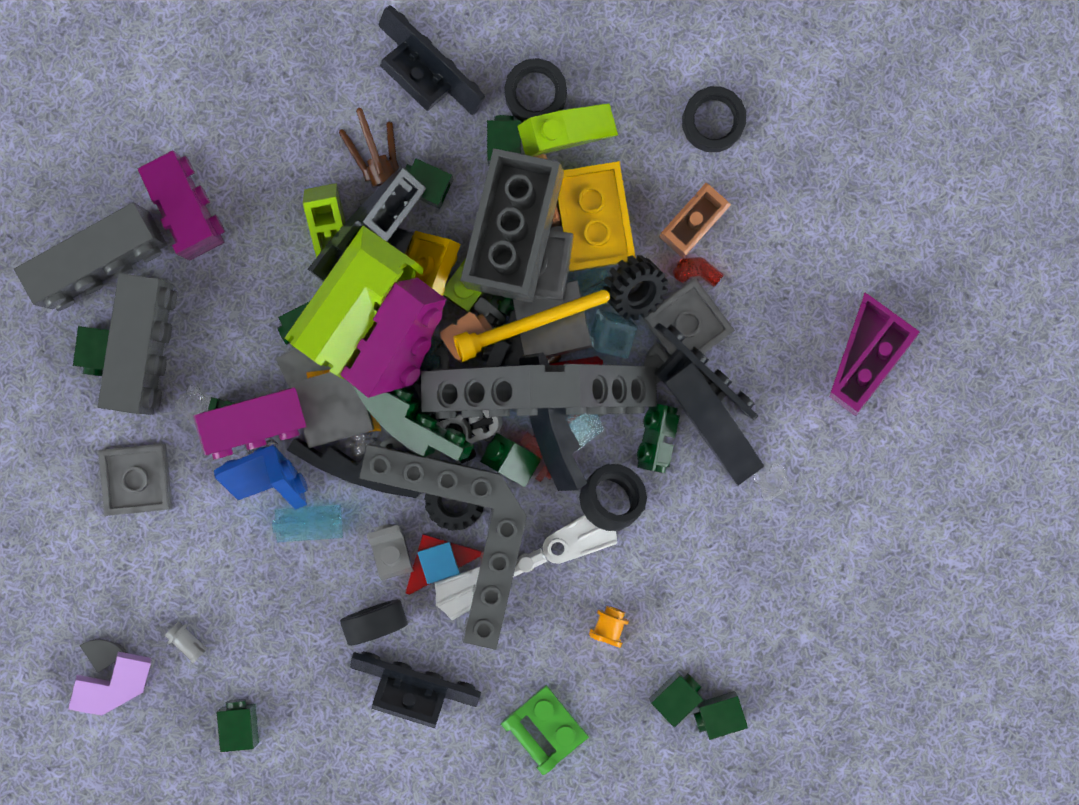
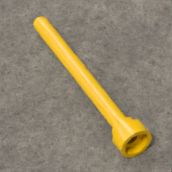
[453,290,610,362]

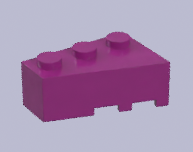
[137,150,225,261]
[340,277,447,398]
[829,292,920,416]
[193,387,306,460]

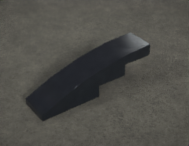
[307,167,427,282]
[519,352,587,491]
[663,361,764,486]
[287,438,421,498]

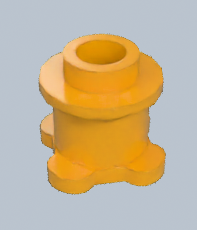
[589,606,629,648]

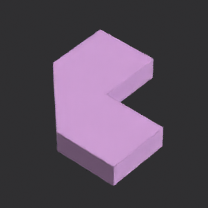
[68,652,151,716]

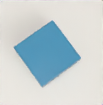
[417,541,460,584]

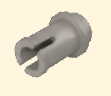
[164,621,208,664]

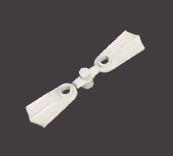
[435,515,617,620]

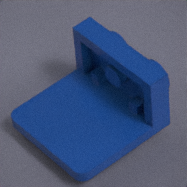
[214,445,308,510]

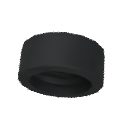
[504,58,567,122]
[682,86,746,152]
[579,464,647,531]
[340,599,408,646]

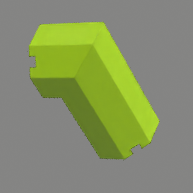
[285,226,424,380]

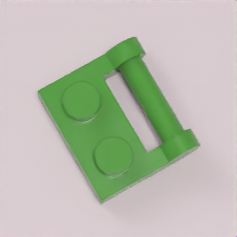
[500,685,589,775]

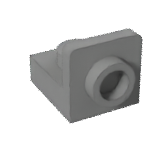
[367,524,413,581]

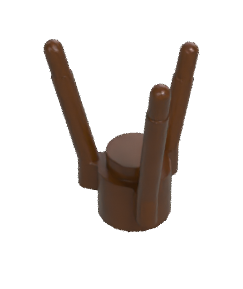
[339,108,399,188]

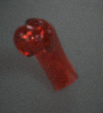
[673,257,724,287]

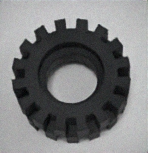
[603,255,668,321]
[424,494,484,531]

